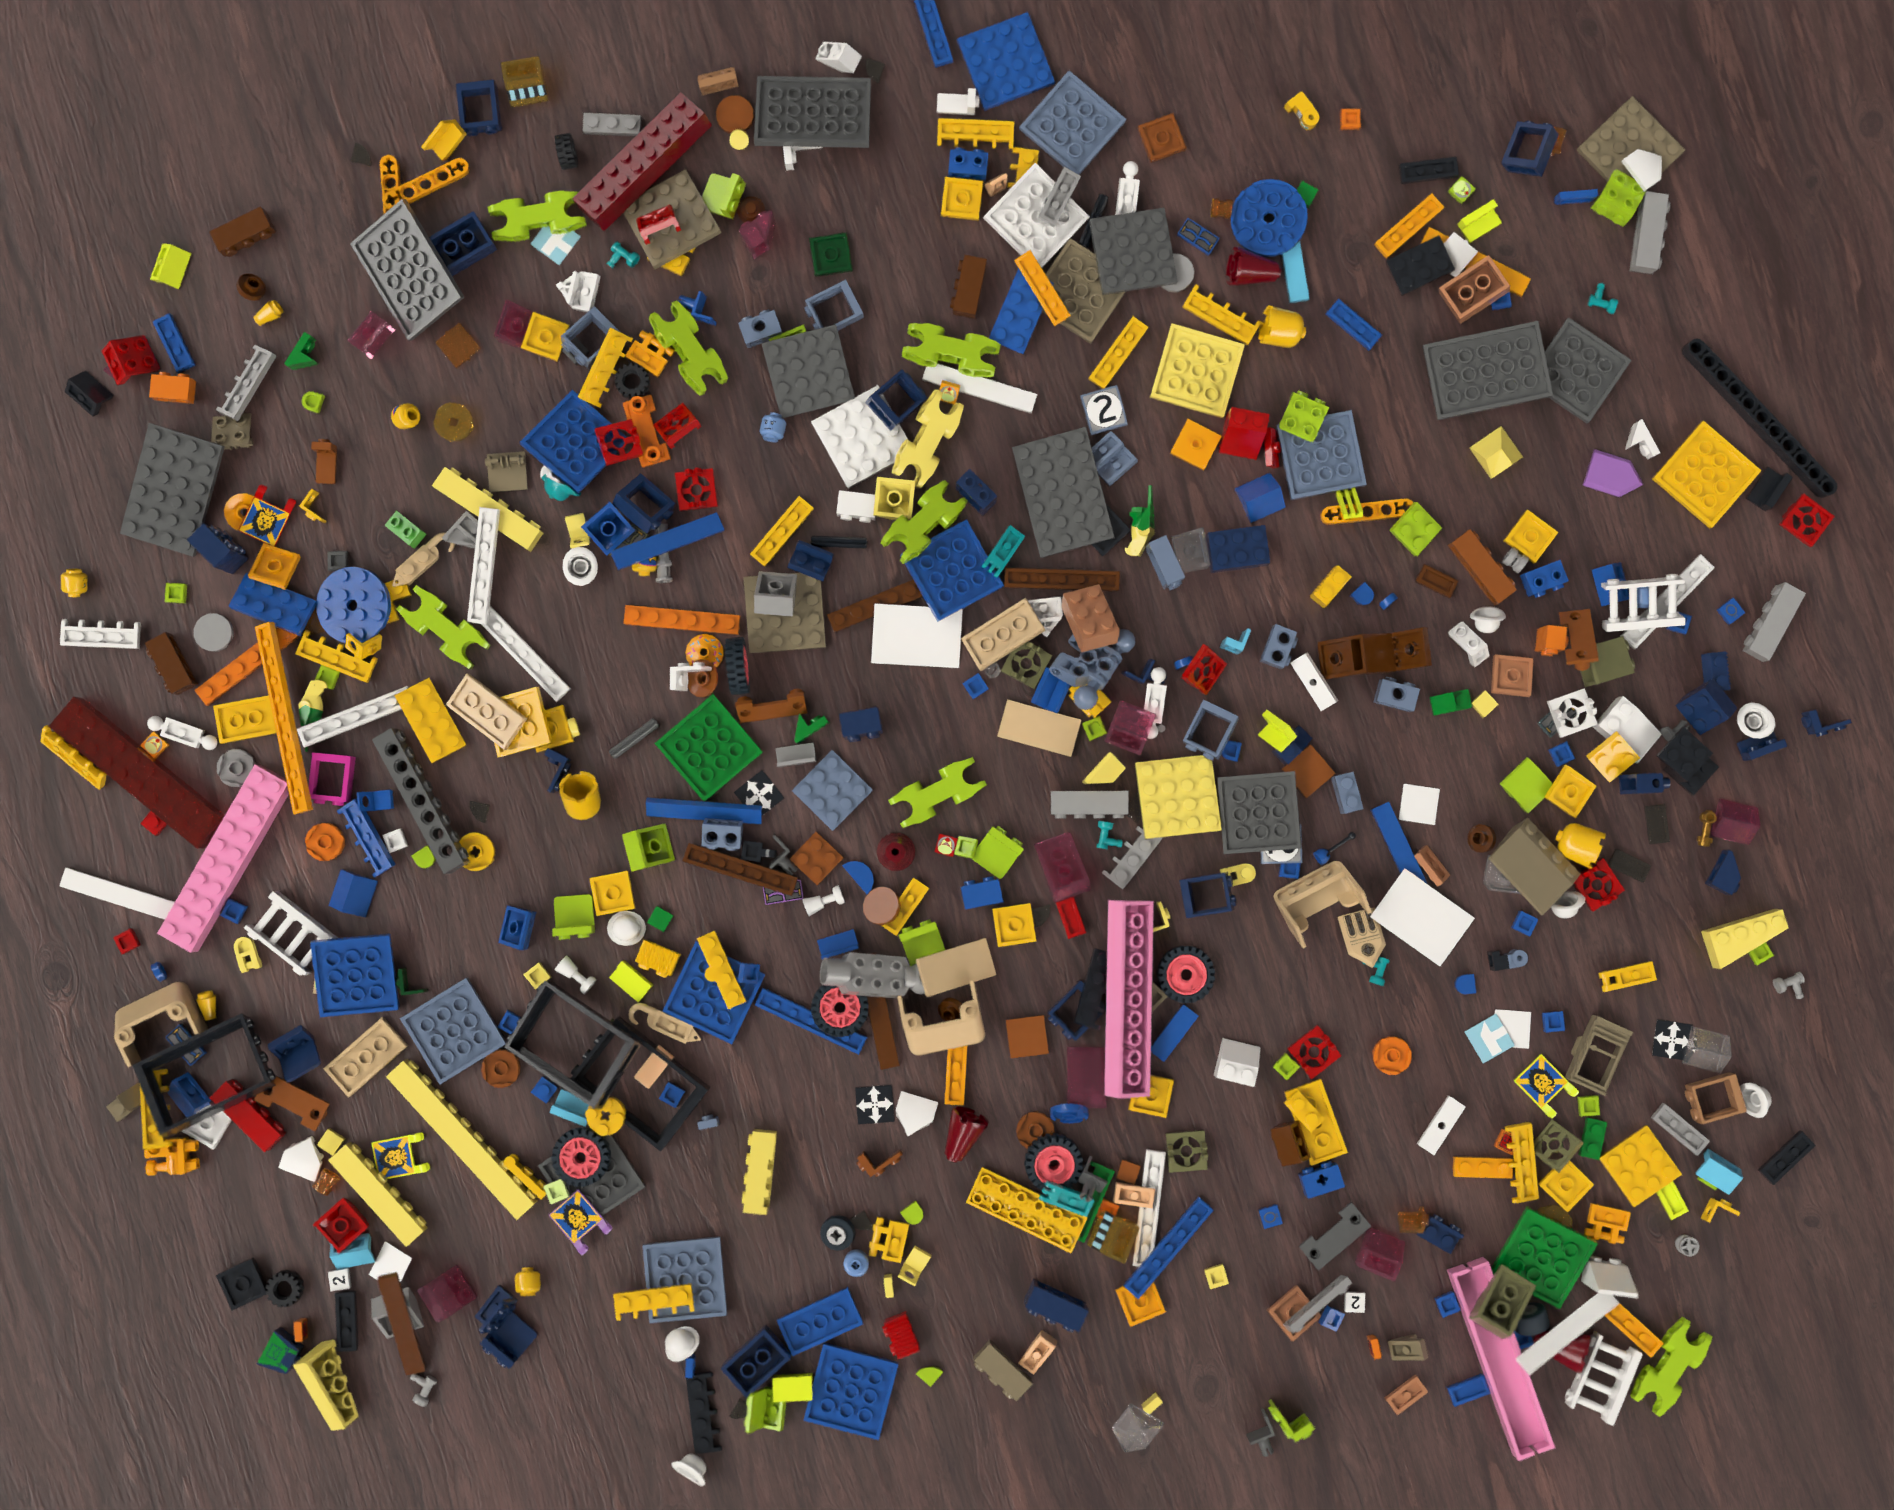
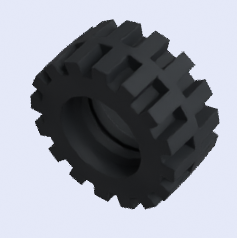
[555,133,578,170]
[615,363,651,399]
[265,1270,304,1308]

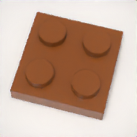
[790,832,844,886]

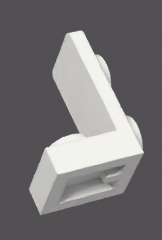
[783,146,822,170]
[1448,622,1490,667]
[670,662,712,691]

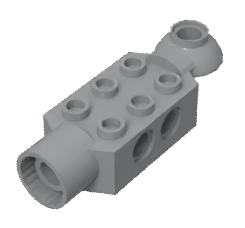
[820,953,925,998]

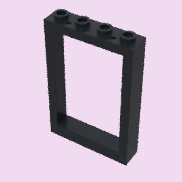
[505,981,642,1110]
[132,1013,276,1138]
[570,1017,711,1152]

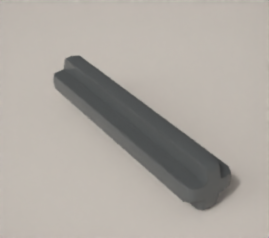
[609,718,659,759]

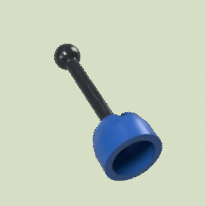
[1313,832,1356,865]

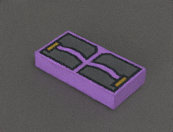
[763,880,804,905]

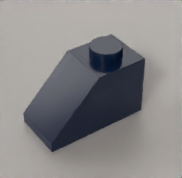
[1272,725,1313,765]
[1705,850,1741,895]

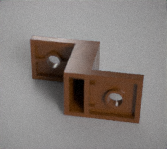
[1317,627,1432,680]

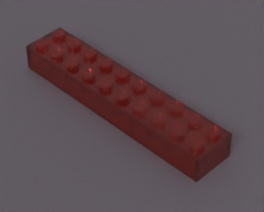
[49,696,225,849]

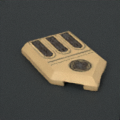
[1337,908,1386,968]

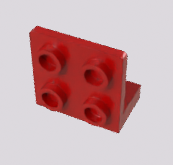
[102,335,160,385]

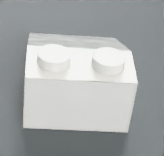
[1593,696,1662,764]
[1581,1256,1638,1298]

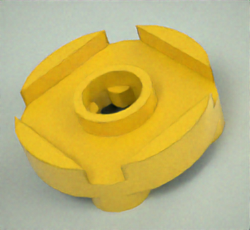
[459,833,495,871]
[585,1097,626,1136]

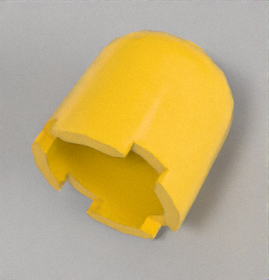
[1258,305,1306,348]
[559,771,601,820]
[1555,823,1606,869]

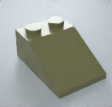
[1469,1265,1536,1339]

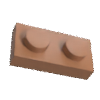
[1414,845,1450,887]
[1384,1375,1428,1415]

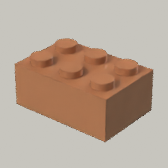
[1439,255,1510,324]
[1061,584,1120,653]

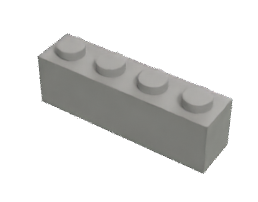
[1630,191,1670,274]
[1743,582,1806,662]
[1051,791,1128,818]

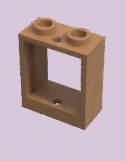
[1685,1072,1747,1124]

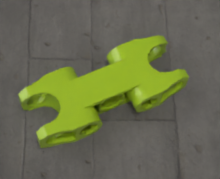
[488,191,587,242]
[649,300,728,396]
[902,323,1001,377]
[881,480,968,564]
[396,585,491,669]
[888,757,987,828]
[1630,1317,1712,1417]

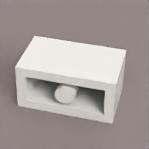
[837,490,876,523]

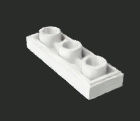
[1291,652,1338,711]
[1417,1095,1465,1155]

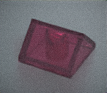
[494,300,533,350]
[347,311,395,359]
[1711,799,1761,845]

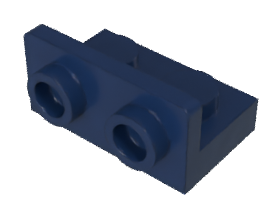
[788,540,834,582]
[1737,731,1787,761]
[1415,1214,1464,1254]

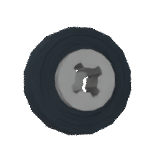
[820,1215,855,1251]

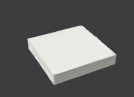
[182,1101,232,1149]

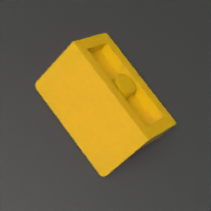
[421,119,467,161]

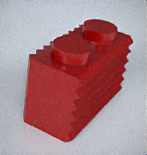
[882,1311,920,1360]

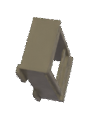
[1565,1015,1633,1096]

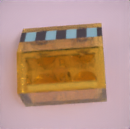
[501,56,549,107]
[1087,1209,1140,1264]

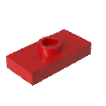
[1264,427,1281,468]
[1055,896,1086,939]

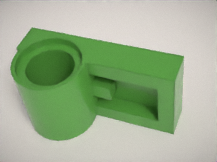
[385,510,426,549]

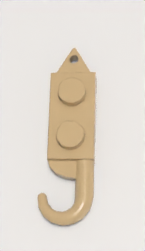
[392,533,455,587]
[628,1003,701,1044]

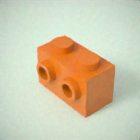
[149,372,196,404]
[1535,625,1569,656]

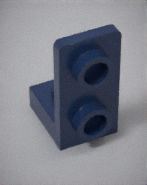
[544,748,572,793]

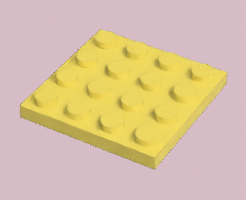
[1150,323,1245,418]
[1135,755,1222,839]

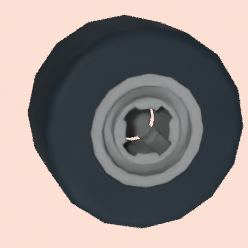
[1515,1302,1550,1336]

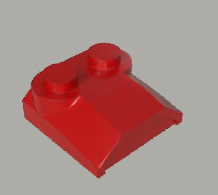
[313,1197,370,1254]

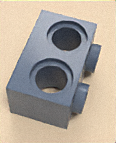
[1260,624,1298,669]
[702,818,743,851]

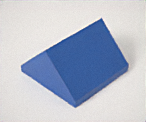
[1235,473,1286,523]
[581,501,636,556]
[329,869,378,917]
[498,905,536,950]

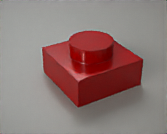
[140,809,170,836]

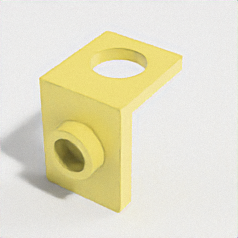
[565,513,590,548]
[1153,901,1170,932]
[898,1246,931,1286]

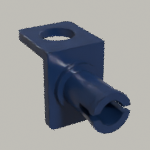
[1121,659,1167,684]

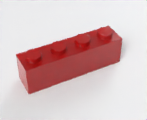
[210,1079,286,1152]

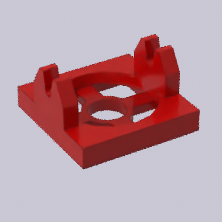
[636,205,681,245]
[653,403,702,449]
[594,419,643,466]
[675,468,718,511]
[1779,494,1835,547]
[1181,644,1227,695]
[1573,858,1625,912]
[1287,1025,1342,1080]

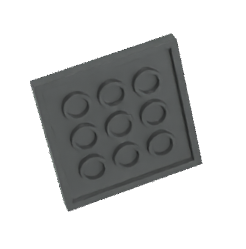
[1089,208,1178,295]
[1544,317,1631,424]
[761,324,855,418]
[1217,771,1302,854]
[538,1134,646,1216]

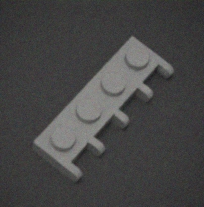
[216,345,276,421]
[1102,826,1163,889]

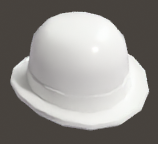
[562,547,598,586]
[1470,606,1506,633]
[1737,703,1775,739]
[1551,891,1585,918]
[607,911,646,946]
[1740,1083,1772,1118]
[665,1326,700,1362]
[672,1454,706,1486]

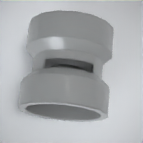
[1502,547,1529,574]

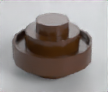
[737,196,765,225]
[236,273,266,301]
[1467,824,1496,853]
[938,998,962,1022]

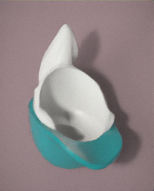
[540,465,581,501]

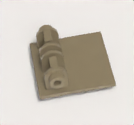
[211,413,254,450]
[485,451,528,492]

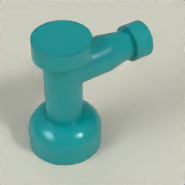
[607,241,640,268]
[1587,283,1618,314]
[1096,821,1123,849]
[1362,957,1390,987]

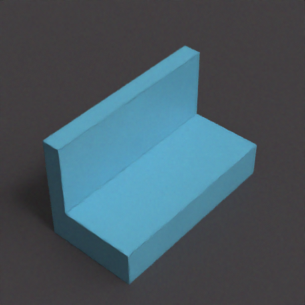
[1220,628,1251,655]
[549,1089,589,1127]
[1695,1149,1743,1195]
[330,1233,375,1270]

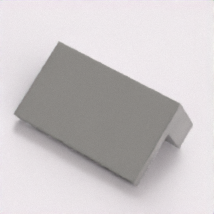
[775,743,817,767]

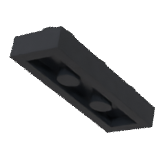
[1399,157,1459,184]
[1758,1130,1816,1185]
[335,1291,358,1352]

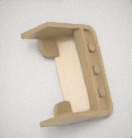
[1274,861,1372,948]
[897,981,985,1056]
[114,982,208,1067]

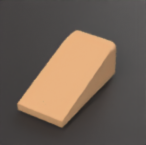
[984,173,1008,197]
[634,1045,674,1089]
[1113,1182,1155,1208]
[1018,1330,1057,1375]

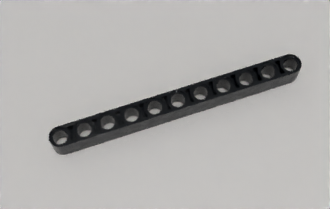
[1682,339,1838,498]

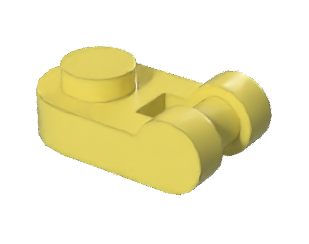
[1220,864,1256,886]
[234,937,262,973]

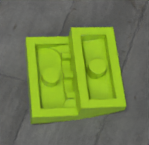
[1500,758,1553,813]

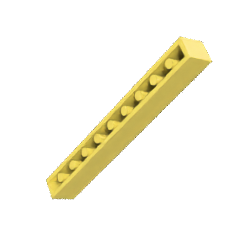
[386,1059,537,1220]

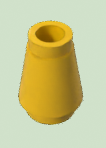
[253,300,283,326]
[196,991,216,1020]

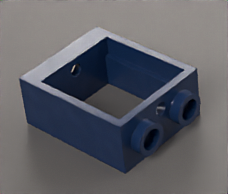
[456,79,502,136]
[1501,121,1558,177]
[865,369,927,431]
[956,469,997,516]
[612,473,675,534]
[1180,872,1237,918]
[1047,980,1106,1041]

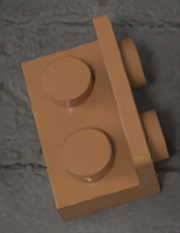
[697,67,739,95]

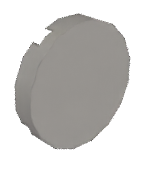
[1161,254,1194,293]
[194,613,233,652]
[217,749,257,787]

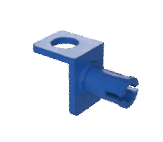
[678,291,717,326]

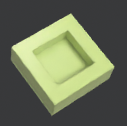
[543,1179,570,1204]

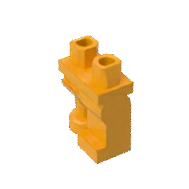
[144,1136,200,1176]

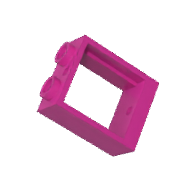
[308,752,356,806]

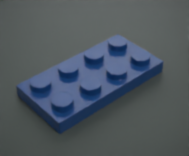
[989,268,1054,355]
[229,573,316,636]
[777,1287,864,1356]

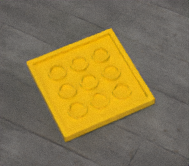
[1652,421,1762,529]

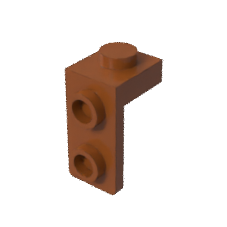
[311,439,337,484]
[856,1150,902,1177]

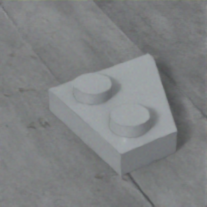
[442,511,478,549]

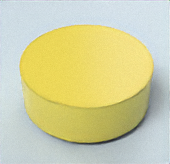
[730,129,749,150]
[567,717,580,737]

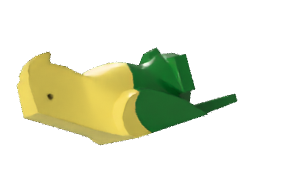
[1125,485,1154,556]
[298,680,328,752]

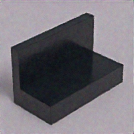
[65,370,114,417]
[1746,467,1793,511]

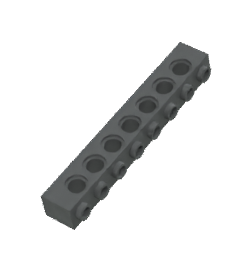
[372,728,470,874]

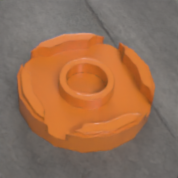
[305,823,345,861]
[1372,1036,1412,1075]

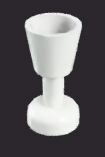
[802,885,845,916]
[555,955,597,994]

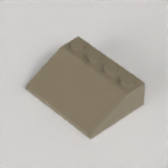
[1488,817,1580,915]

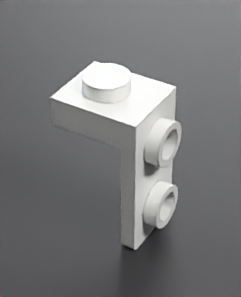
[937,88,979,115]

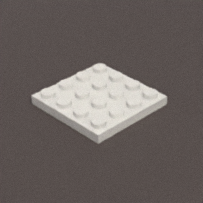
[983,163,1090,268]
[811,385,907,489]

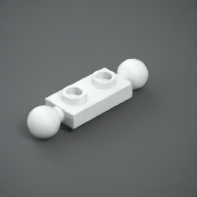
[1115,161,1140,215]
[1142,667,1167,739]
[147,716,218,750]

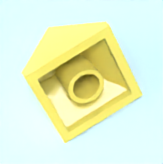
[1470,426,1523,479]
[873,477,915,520]
[1082,752,1126,784]

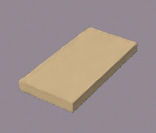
[961,598,1046,671]
[446,674,528,750]
[997,700,1081,757]
[916,938,996,997]
[323,1017,408,1098]

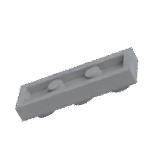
[583,113,642,136]
[1038,167,1081,228]
[1651,1103,1710,1156]

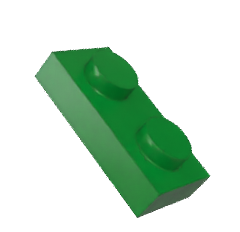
[1578,1117,1607,1160]

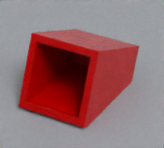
[1219,407,1270,460]

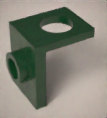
[396,968,428,995]

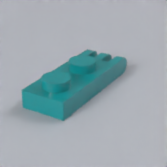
[981,525,1025,578]
[1039,1180,1094,1217]

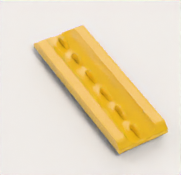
[966,1167,1088,1253]

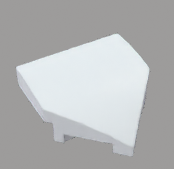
[1621,149,1662,192]
[556,271,601,312]
[1028,596,1063,637]
[896,1091,938,1136]
[279,1136,324,1182]

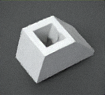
[816,42,862,73]

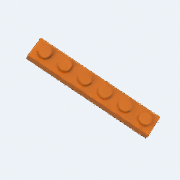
[624,605,740,635]
[194,627,300,706]

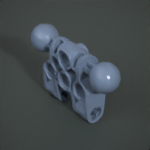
[1049,629,1135,710]

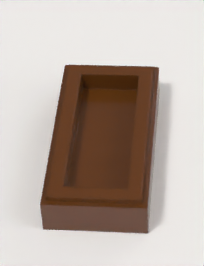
[1415,564,1459,598]

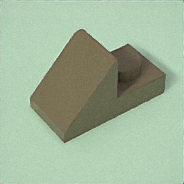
[106,1083,141,1122]
[1387,1334,1429,1360]

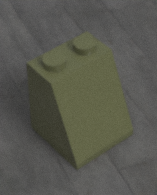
[1580,636,1635,687]

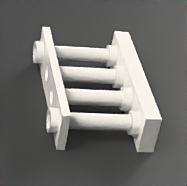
[1601,574,1685,632]
[244,891,338,976]
[1565,1331,1643,1426]

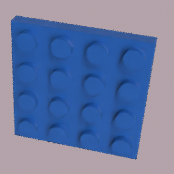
[957,12,1055,111]
[520,390,627,494]
[900,520,1004,622]
[310,934,399,1017]
[663,941,766,1044]
[804,1343,899,1440]

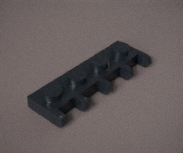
[1073,948,1107,1031]
[686,1371,722,1454]

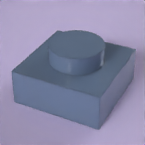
[697,1114,720,1130]

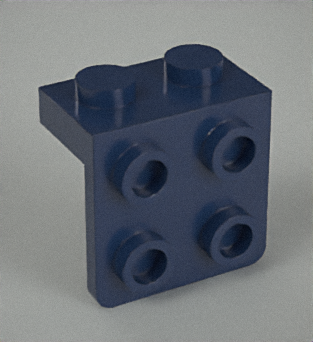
[267,1025,321,1082]
[474,1285,518,1334]
[480,1312,538,1369]

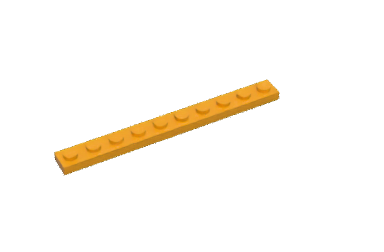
[255,622,313,814]

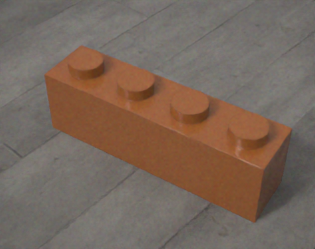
[1447,529,1517,606]

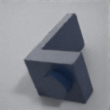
[1801,710,1852,737]

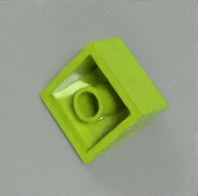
[622,824,675,872]

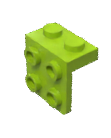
[1591,170,1647,227]
[702,173,746,219]
[1279,390,1329,442]
[972,826,1024,879]
[552,894,595,940]
[899,919,945,966]
[744,1386,786,1433]
[1268,1399,1315,1442]

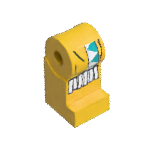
[1284,91,1319,130]

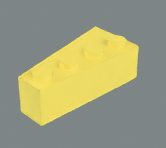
[1701,909,1788,969]
[742,1129,777,1215]
[293,1340,359,1431]

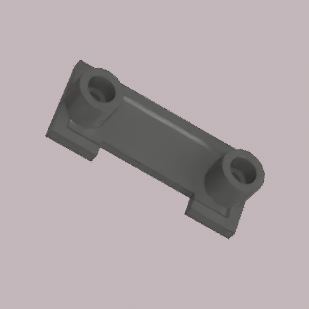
[1299,1202,1371,1271]

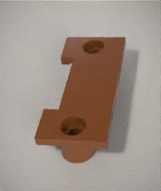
[1559,609,1599,671]
[735,689,807,723]
[254,1075,330,1131]

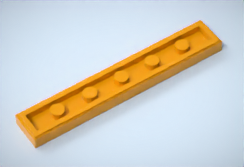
[1420,227,1531,297]

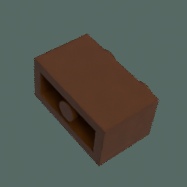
[1270,1120,1311,1167]

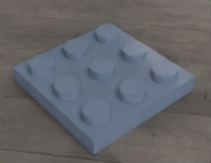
[792,750,873,831]

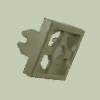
[1001,642,1052,689]
[1534,1119,1583,1173]
[1165,1130,1208,1173]

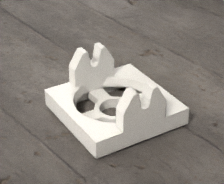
[1547,688,1598,738]

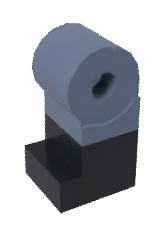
[1487,949,1528,971]

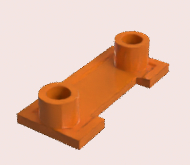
[622,394,671,468]

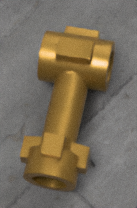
[1697,810,1717,847]

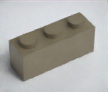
[974,1339,1032,1402]

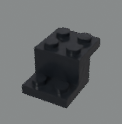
[1656,727,1719,796]

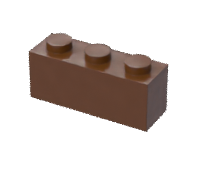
[209,206,276,257]
[950,254,987,319]
[145,632,198,695]

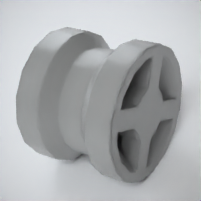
[1675,1234,1699,1256]

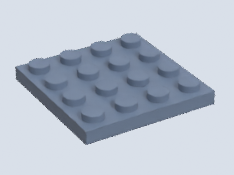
[1019,71,1126,175]
[1276,410,1367,500]
[400,977,507,1084]
[642,1236,728,1323]

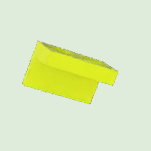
[1457,199,1502,243]
[150,244,191,289]
[1257,710,1297,753]
[609,960,653,1003]
[772,1373,813,1402]

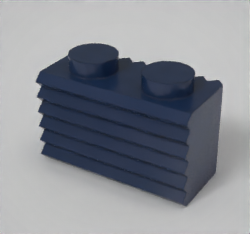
[1701,652,1731,691]

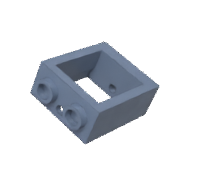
[804,280,864,331]
[561,306,620,369]
[1145,535,1185,590]
[1183,700,1239,761]

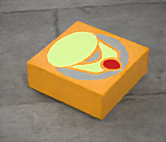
[939,380,961,404]
[140,731,169,759]

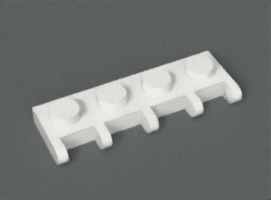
[60,619,141,649]

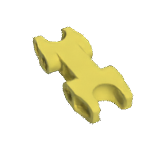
[892,390,964,488]

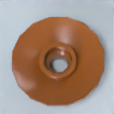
[688,659,718,697]

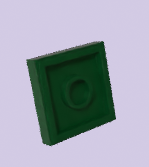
[809,233,852,277]

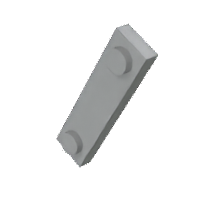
[1283,1275,1352,1333]

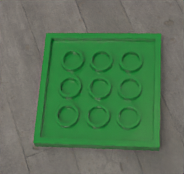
[654,694,763,802]
[1491,1206,1598,1309]

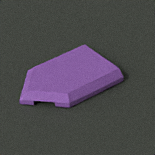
[1583,449,1643,497]

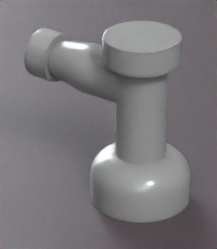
[1773,972,1805,999]
[410,1373,438,1407]

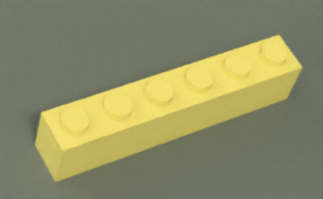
[432,467,543,552]
[328,1142,428,1247]

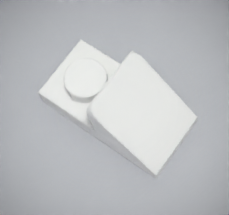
[1625,419,1660,460]

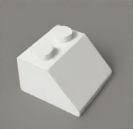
[1214,1038,1260,1087]

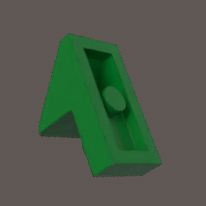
[284,332,318,370]
[1429,689,1472,716]
[794,714,829,744]

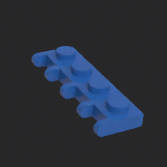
[337,798,396,878]

